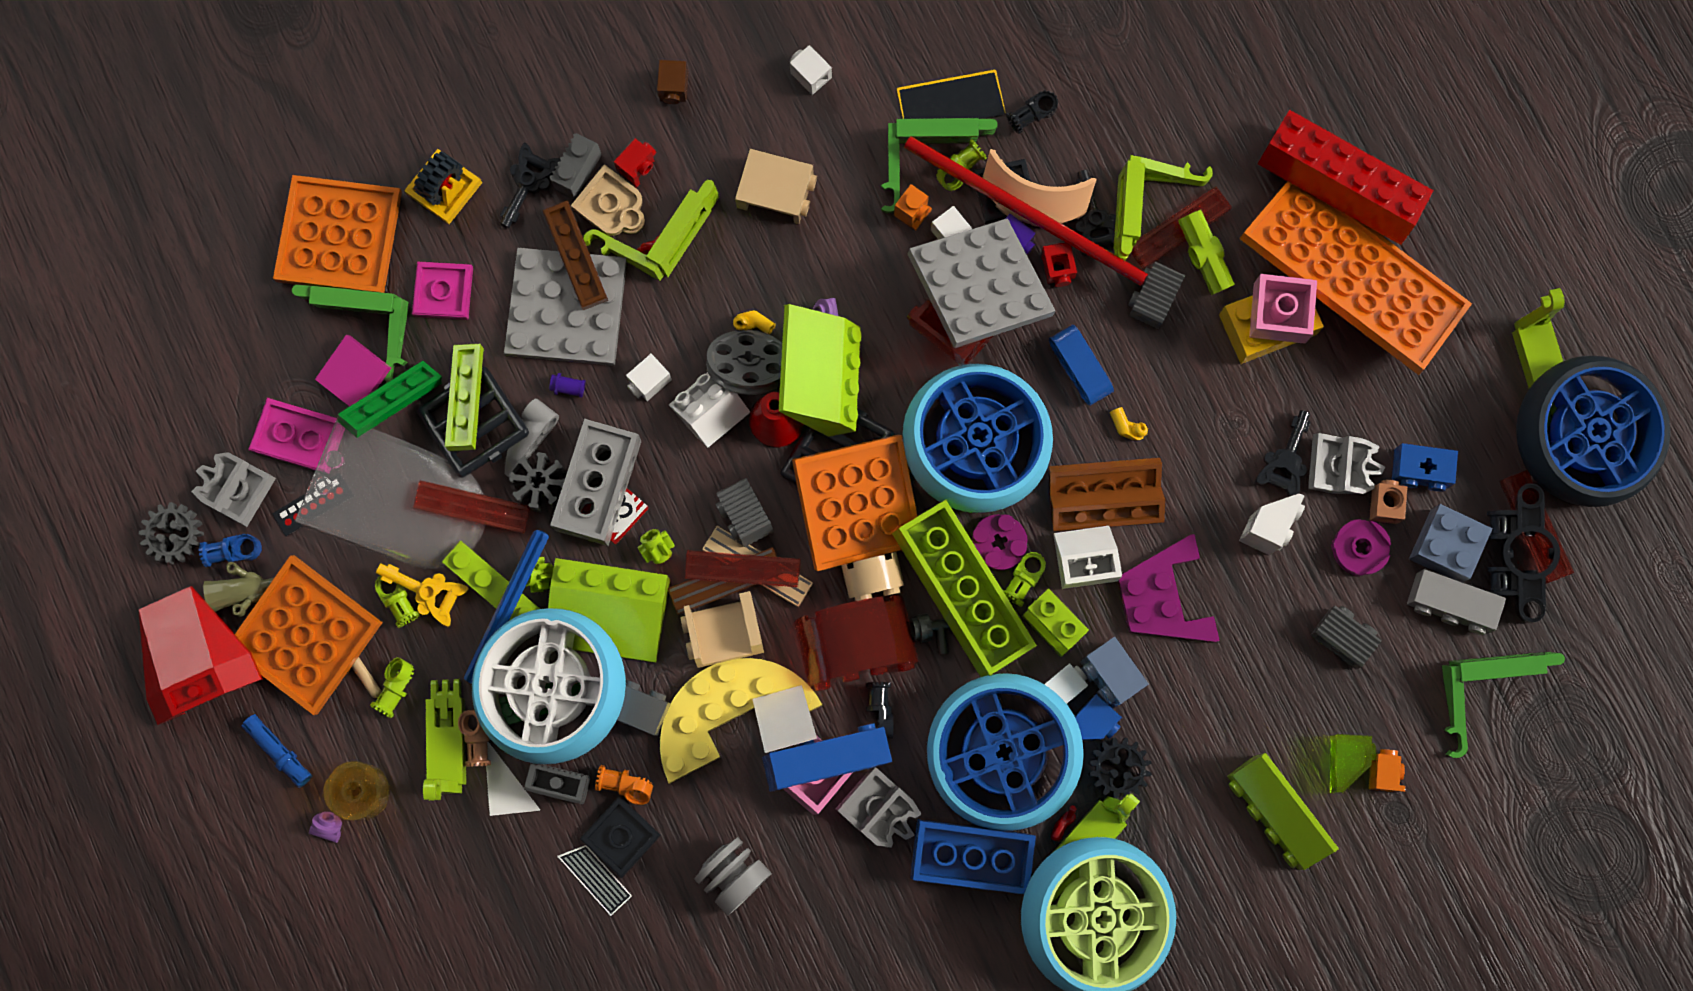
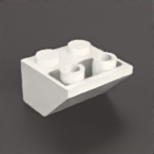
[669,372,750,447]
[1239,493,1305,555]
[1053,526,1122,589]

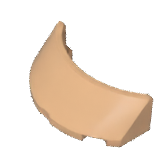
[983,149,1096,227]

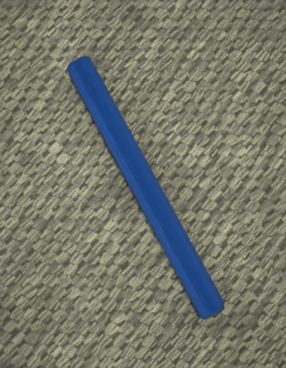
[464,530,549,684]

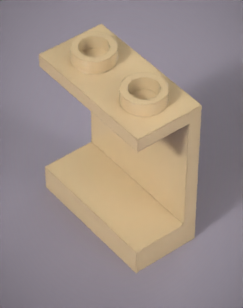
[735,149,817,224]
[681,591,764,668]

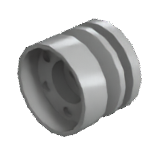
[694,837,772,916]

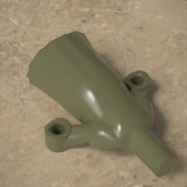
[203,562,275,617]

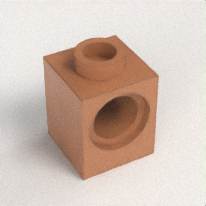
[1369,480,1407,524]

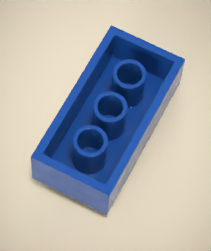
[762,723,892,792]
[910,819,1036,894]

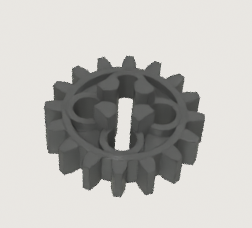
[139,502,204,565]

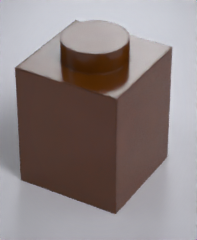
[657,60,688,104]

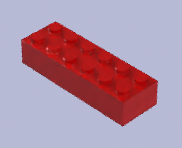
[1257,110,1434,245]

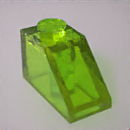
[1330,734,1376,794]

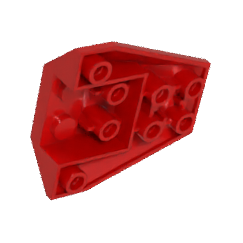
[139,586,262,725]

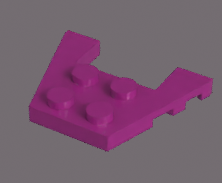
[1118,534,1220,643]

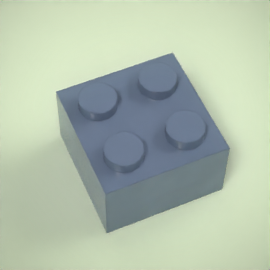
[1409,504,1493,583]
[1080,637,1149,708]

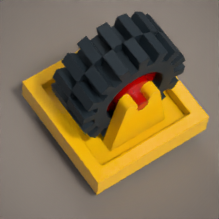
[404,149,482,224]

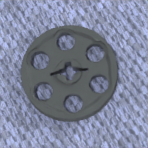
[706,330,782,395]

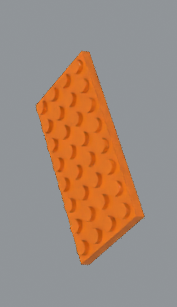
[1240,181,1472,375]

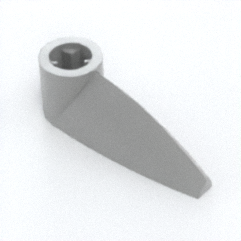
[505,399,559,477]

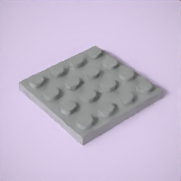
[908,218,1055,348]
[504,248,627,366]

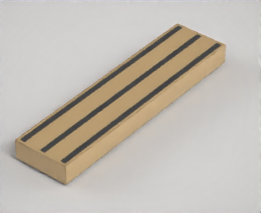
[702,526,813,608]

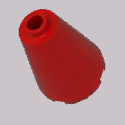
[749,392,804,448]

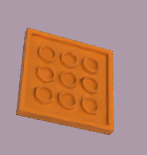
[273,175,402,293]
[792,435,918,571]
[235,555,383,715]

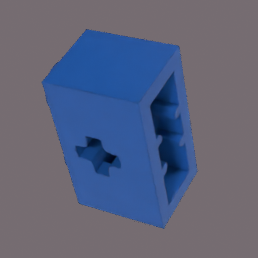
[1392,443,1458,492]

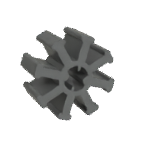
[509,452,566,513]

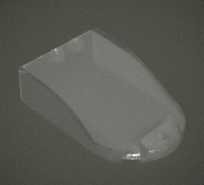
[295,417,487,569]

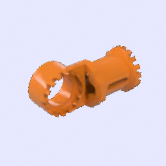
[595,765,653,805]

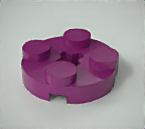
[972,514,1028,571]
[1331,519,1391,577]

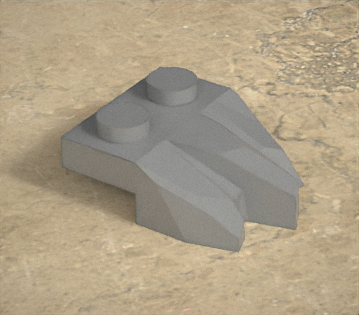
[1308,433,1385,494]
[191,452,276,527]
[836,767,921,848]

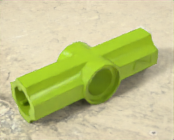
[1178,210,1235,295]

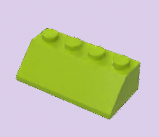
[1227,753,1339,870]

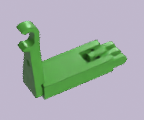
[881,118,997,213]
[292,285,409,383]
[1442,652,1565,758]

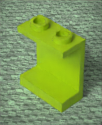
[1022,588,1089,657]

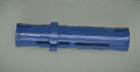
[241,714,312,788]

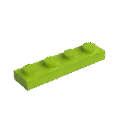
[445,344,484,451]
[442,541,540,620]

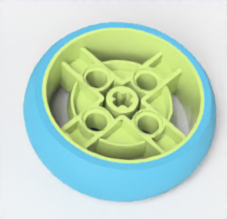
[1021,837,1176,991]

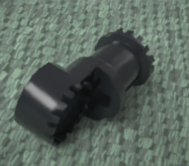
[1006,90,1058,134]
[866,682,893,739]

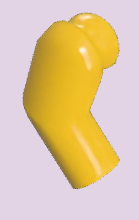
[733,311,776,334]
[1110,407,1148,441]

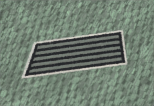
[557,845,632,916]

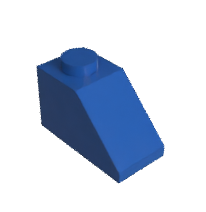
[1075,694,1122,741]

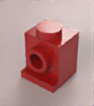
[614,138,657,188]
[1041,242,1077,287]

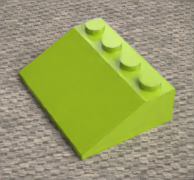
[779,304,861,437]
[548,558,670,663]

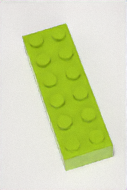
[892,500,1037,677]

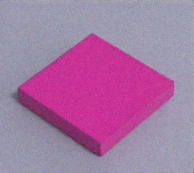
[412,262,473,320]
[315,335,391,407]

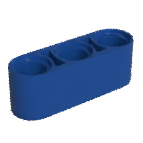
[1049,325,1114,406]

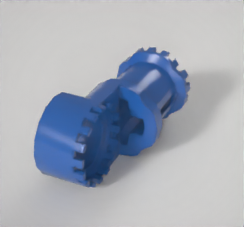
[199,534,262,567]

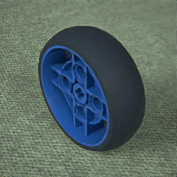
[1516,356,1670,507]

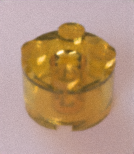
[323,761,390,821]

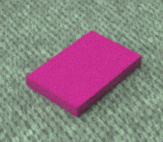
[248,398,346,475]

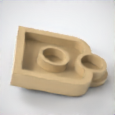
[571,164,645,236]

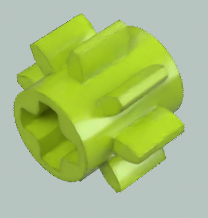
[637,529,675,564]
[526,557,554,592]

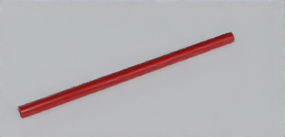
[904,136,1148,286]

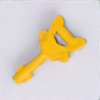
[376,563,468,627]

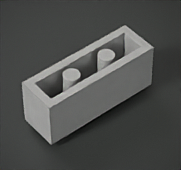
[1407,569,1506,635]

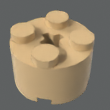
[841,552,904,603]

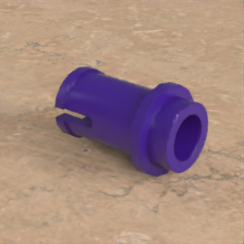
[549,373,586,398]

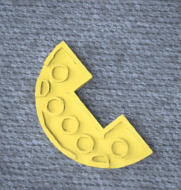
[660,658,822,783]

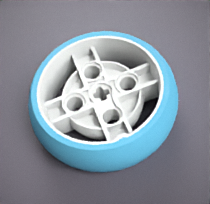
[472,608,626,764]

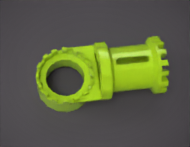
[936,139,987,191]
[1003,552,1046,607]
[375,576,420,628]
[370,657,414,718]

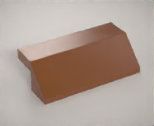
[1049,458,1165,531]

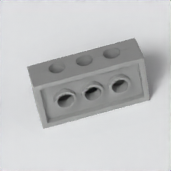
[550,419,641,546]

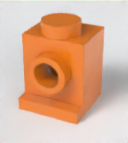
[894,184,932,231]
[1369,749,1405,793]

